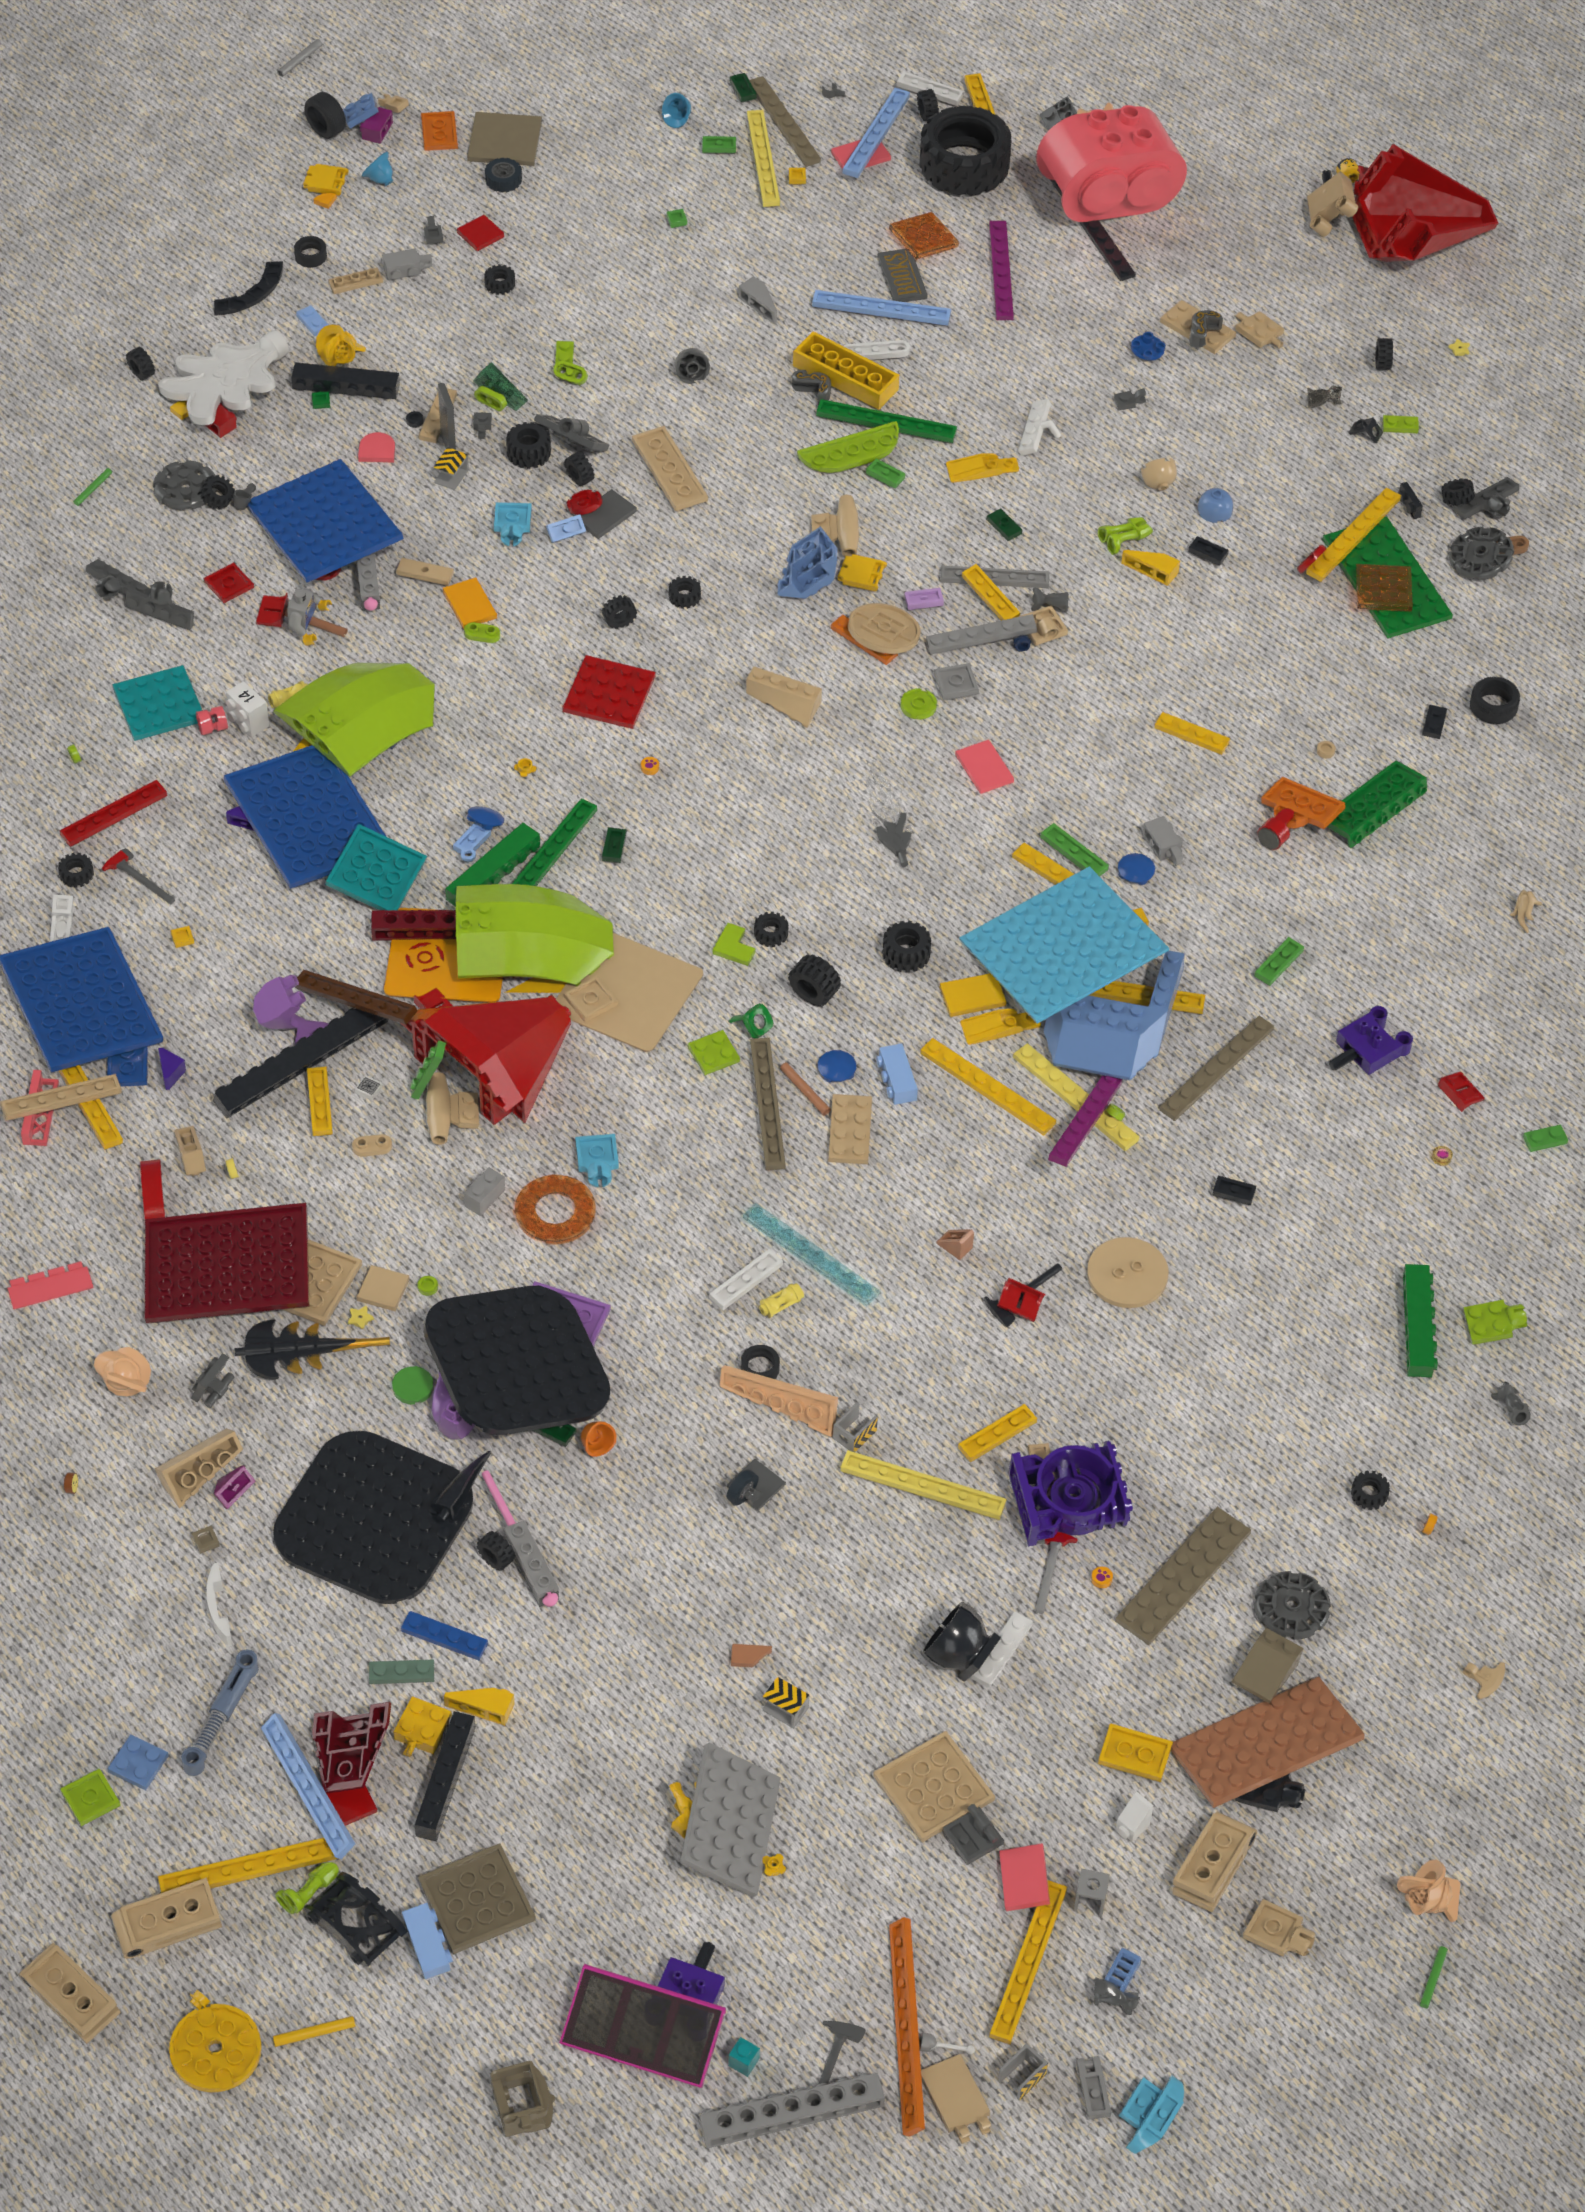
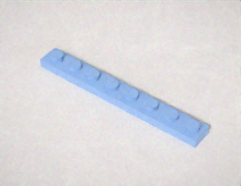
[843,87,910,178]
[812,290,951,326]
[261,1713,355,1859]

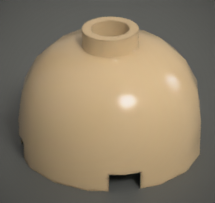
[1141,458,1177,491]

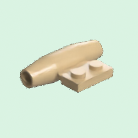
[811,494,859,557]
[426,1072,479,1145]

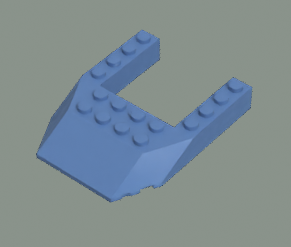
[1044,951,1185,1080]

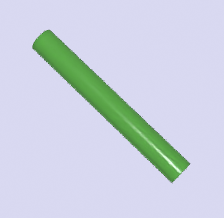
[73,468,112,506]
[1420,1946,1448,2009]

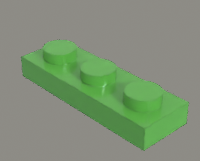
[1254,937,1304,986]

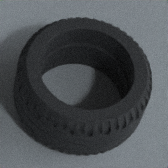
[304,92,346,139]
[1470,677,1520,724]

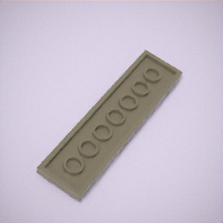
[1115,1506,1251,1645]

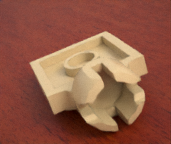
[1243,1899,1315,1957]

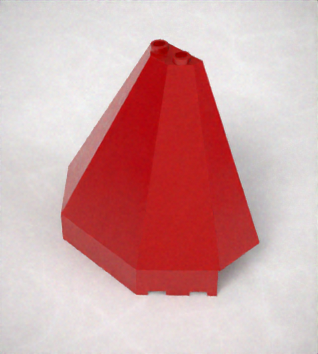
[1352,144,1499,262]
[400,995,571,1125]

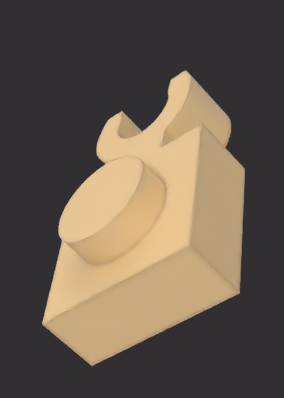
[378,94,409,113]

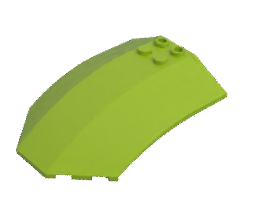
[273,662,435,777]
[456,884,614,987]

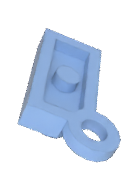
[453,822,491,862]

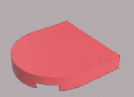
[358,432,395,463]

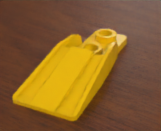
[946,453,1019,483]
[960,1009,1041,1045]

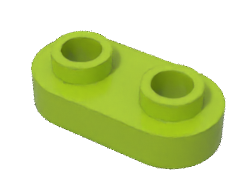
[553,361,588,385]
[474,386,507,411]
[464,622,500,643]

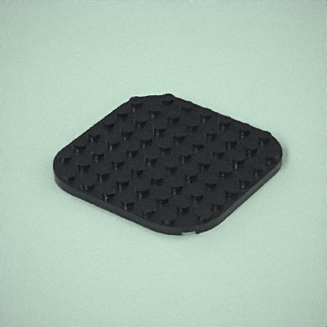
[423,1285,610,1435]
[273,1431,473,1604]

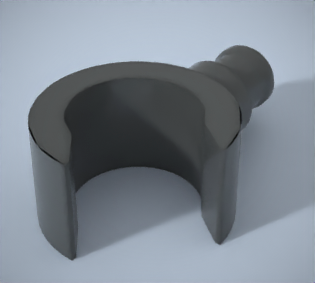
[822,83,845,98]

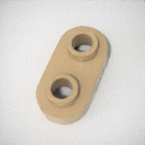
[352,1134,392,1157]

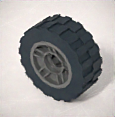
[485,158,522,193]

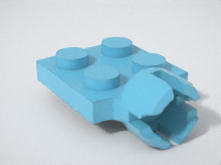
[494,502,532,546]
[575,1134,619,1187]

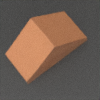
[936,1229,974,1260]

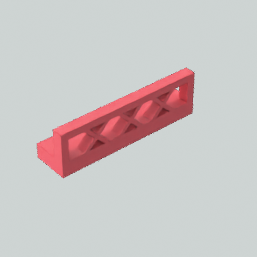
[21,1070,59,1146]

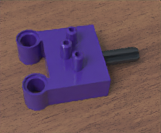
[1329,1006,1413,1075]
[645,1942,725,2042]

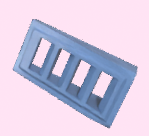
[1104,1948,1141,1993]

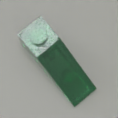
[473,362,528,411]

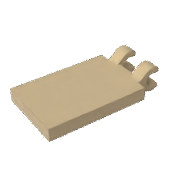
[921,2054,991,2144]

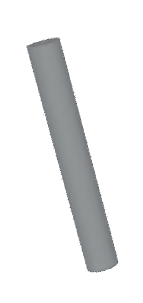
[277,39,322,77]

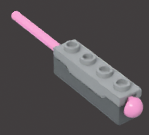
[357,553,380,611]
[481,1470,559,1607]

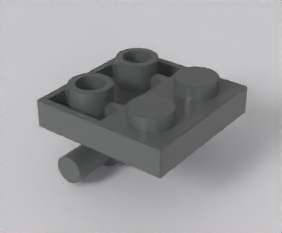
[1040,96,1077,131]
[191,1353,235,1408]
[943,1804,1004,1865]

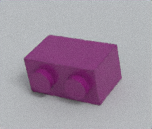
[360,107,393,144]

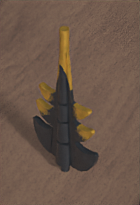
[235,1319,390,1379]

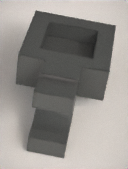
[424,216,443,244]
[1114,388,1146,411]
[473,412,492,439]

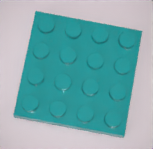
[112,665,202,741]
[325,824,427,910]

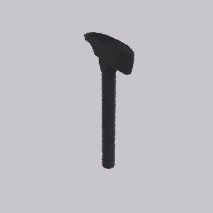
[984,1263,1062,1327]

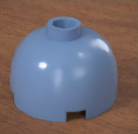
[1197,488,1233,523]

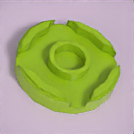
[900,688,937,720]

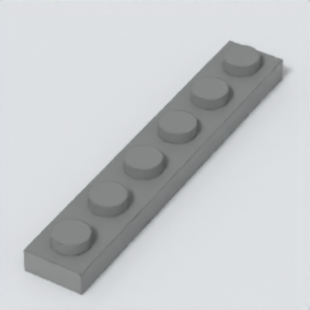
[926,614,1037,654]

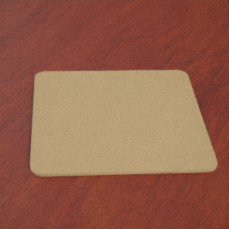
[556,933,703,1052]

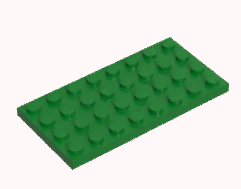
[1322,516,1453,639]

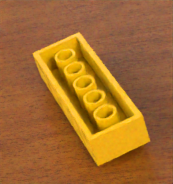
[793,331,900,410]

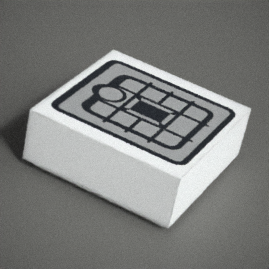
[355,1075,382,1101]

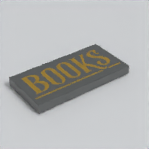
[877,248,928,302]

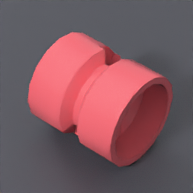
[196,706,228,735]

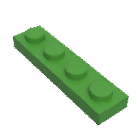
[1040,823,1109,877]
[410,1040,446,1099]

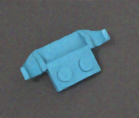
[1118,2075,1184,2154]

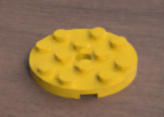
[169,2004,262,2092]

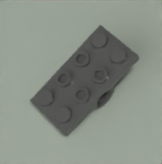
[534,414,609,453]

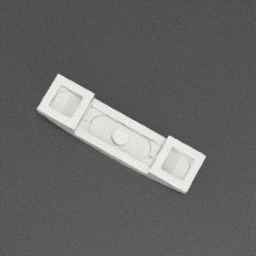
[50,895,73,942]
[207,1563,232,1647]

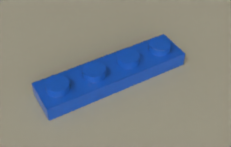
[401,1611,488,1661]

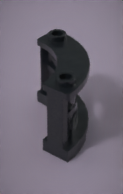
[304,1871,408,1967]

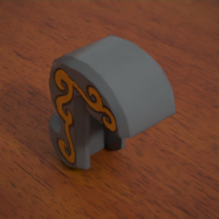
[1189,310,1223,348]
[792,370,831,405]

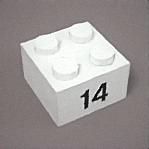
[226,681,269,737]

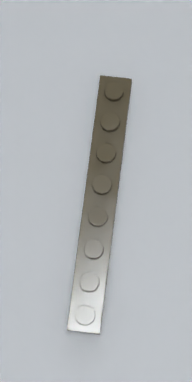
[749,76,821,167]
[1159,1015,1274,1121]
[750,1038,786,1170]

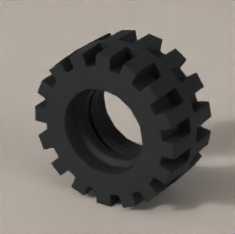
[917,89,939,121]
[484,264,515,295]
[1375,338,1393,370]
[126,346,156,381]
[564,452,595,487]
[200,475,235,509]
[1441,478,1475,506]
[668,576,701,609]
[602,595,637,629]
[58,852,94,888]
[754,911,789,947]
[1351,1470,1390,1510]
[476,1531,515,1571]

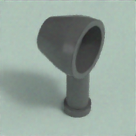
[233,483,256,510]

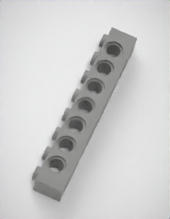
[700,2073,885,2149]

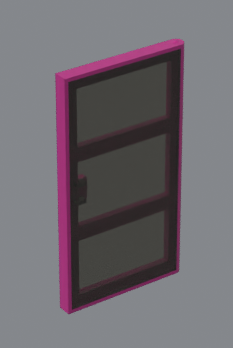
[559,1964,726,2088]

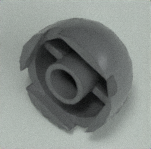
[675,348,710,384]

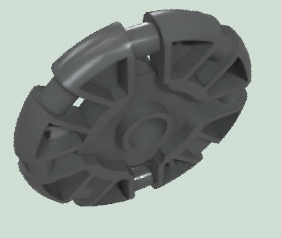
[153,460,217,510]
[1449,527,1514,580]
[1254,1571,1331,1640]

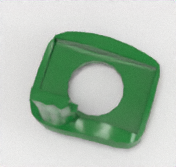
[729,1003,774,1039]

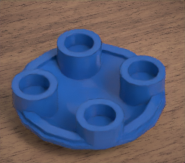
[1131,331,1166,360]
[467,806,504,830]
[1118,853,1156,885]
[818,1050,856,1082]

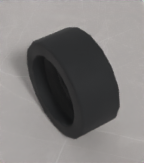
[294,236,327,268]
[741,1345,780,1379]

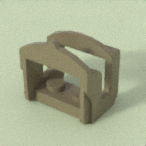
[490,2061,555,2137]

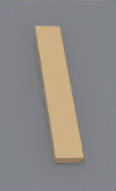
[0,1074,122,1121]

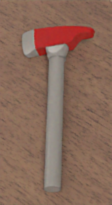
[1035,1532,1078,1614]

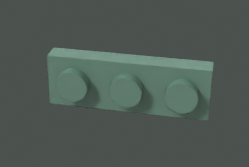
[369,1659,434,1684]

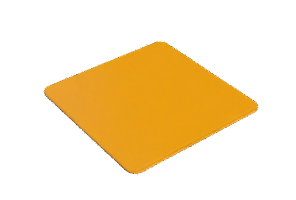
[384,908,503,1002]

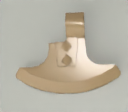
[1463,1662,1505,1699]

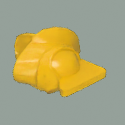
[316,324,366,366]

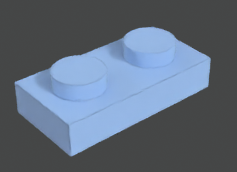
[296,305,328,336]
[546,515,586,543]

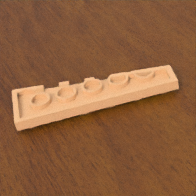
[720,1365,838,1437]

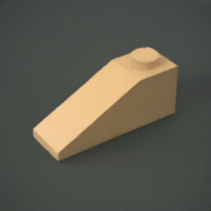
[174,1126,206,1176]

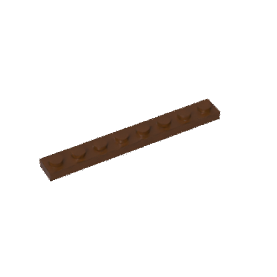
[295,970,418,1025]

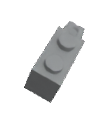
[382,248,433,280]
[1142,816,1183,866]

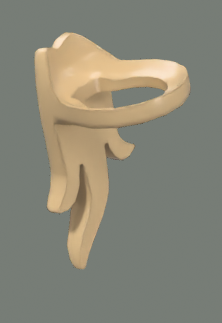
[1509,889,1543,933]

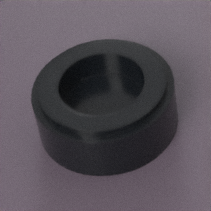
[406,411,424,428]

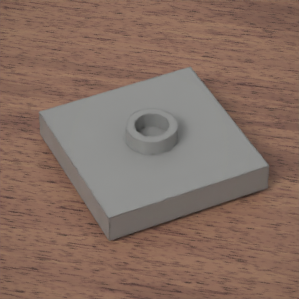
[934,663,979,700]

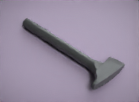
[811,2021,866,2106]

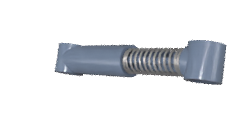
[181,1649,259,1776]

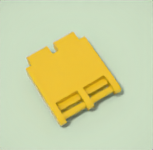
[303,164,349,196]
[837,554,887,591]

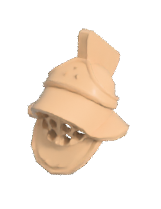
[94,1347,151,1396]
[1397,1859,1460,1922]

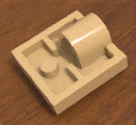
[1019,605,1068,646]

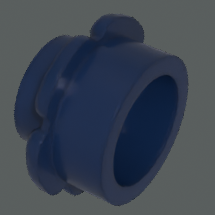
[1013,635,1031,652]

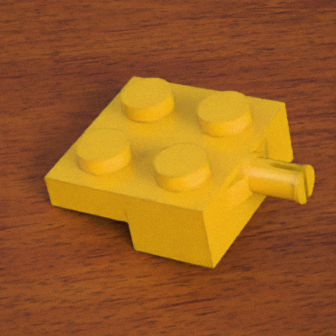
[393,1696,452,1757]

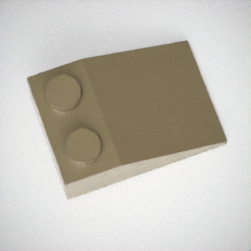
[1232,1628,1304,1703]

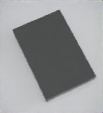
[574,489,637,539]

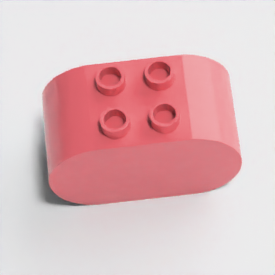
[1036,105,1187,222]

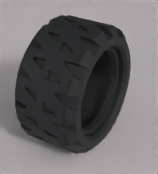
[920,106,1012,196]

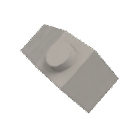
[739,276,777,324]

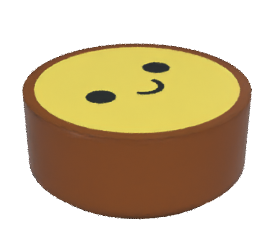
[64,1472,78,1494]

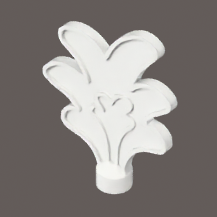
[158,330,289,425]

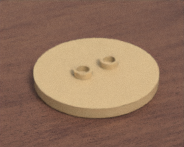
[848,603,921,654]
[1087,1237,1169,1308]

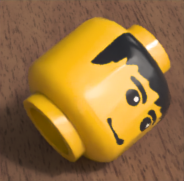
[1336,158,1360,183]

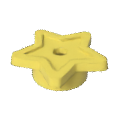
[1448,339,1470,356]
[348,1306,374,1329]

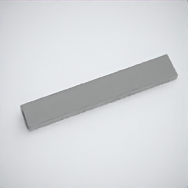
[940,565,1049,589]

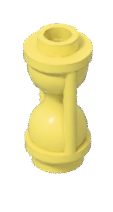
[268,681,308,708]
[759,1283,804,1318]

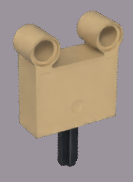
[1307,170,1358,237]

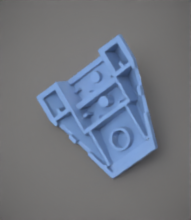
[777,526,837,599]

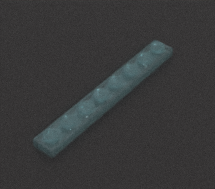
[743,1203,880,1307]

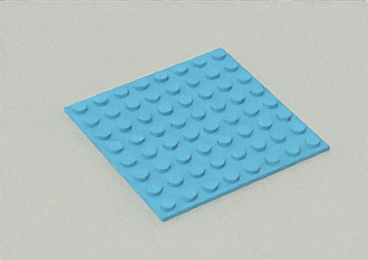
[959,866,1169,1024]

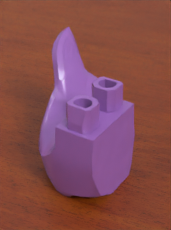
[253,975,329,1045]
[432,1372,475,1439]

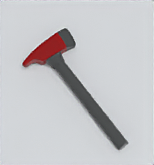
[102,848,175,905]

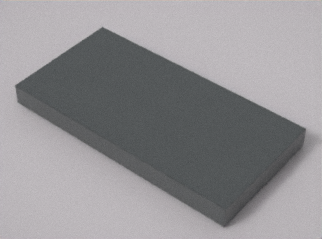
[438,383,456,450]

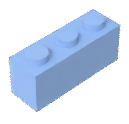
[876,1043,918,1105]
[402,1903,453,1979]

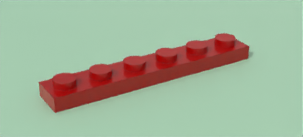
[60,780,167,847]

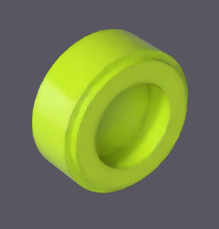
[67,744,82,764]
[1105,1103,1126,1121]
[417,1276,438,1296]

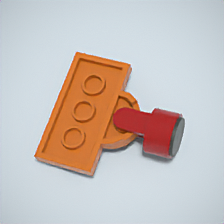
[1257,776,1345,850]

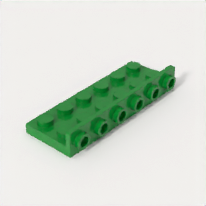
[1327,760,1427,848]

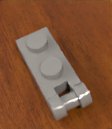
[1076,2056,1111,2120]

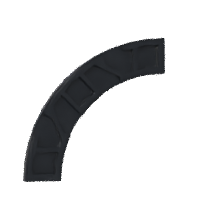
[214,261,283,316]

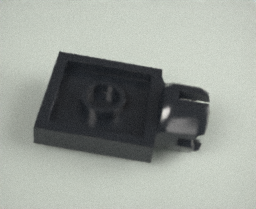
[1235,1773,1305,1812]

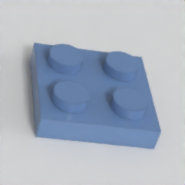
[343,92,379,129]
[108,1734,169,1791]

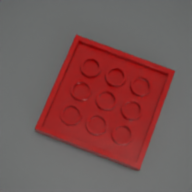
[562,655,656,729]

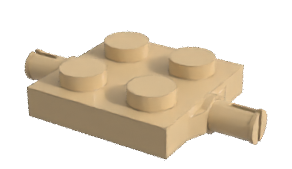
[1235,311,1284,349]

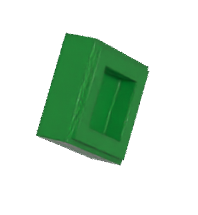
[312,392,331,409]

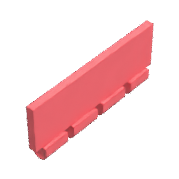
[7,1261,94,1310]

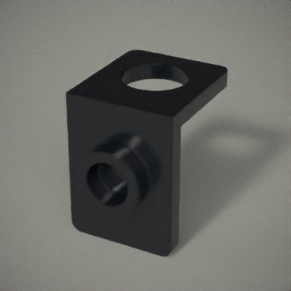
[1349,417,1383,443]

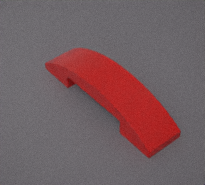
[140,1159,165,1219]

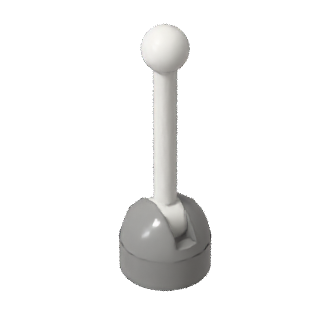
[920,2033,975,2055]

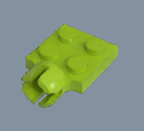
[1463,1299,1527,1345]

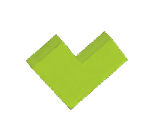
[713,923,756,966]

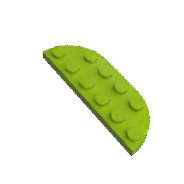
[797,421,899,473]

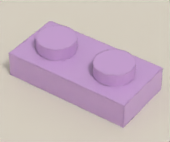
[904,588,944,610]

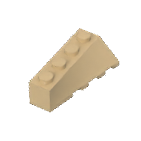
[746,667,822,728]
[155,1428,243,1508]

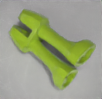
[1098,517,1153,555]
[275,1862,339,1914]

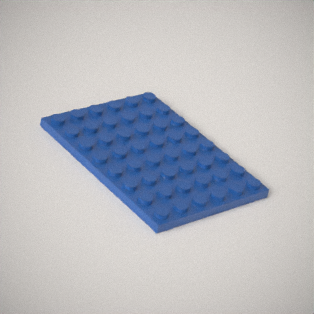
[247,459,404,583]
[224,745,387,889]
[0,927,163,1072]

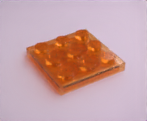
[889,212,959,259]
[1356,564,1413,611]

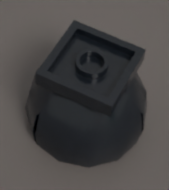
[921,1601,1001,1682]

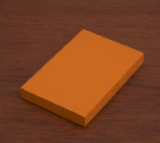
[421,111,458,151]

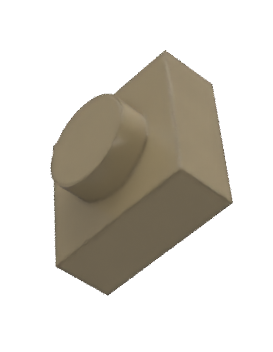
[192,1525,220,1554]

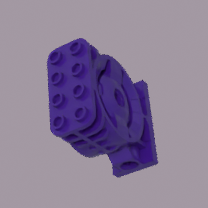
[1008,1440,1133,1547]

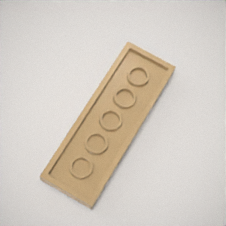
[632,426,708,511]

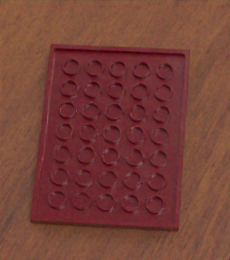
[145,1202,310,1323]

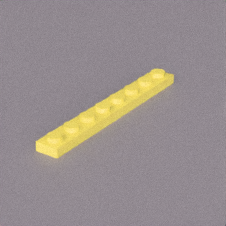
[747,110,780,207]
[1013,1043,1139,1151]
[840,1450,1007,1520]

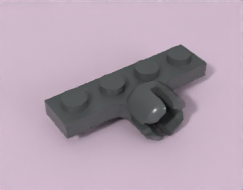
[1453,477,1519,519]
[85,559,151,600]
[125,581,194,630]

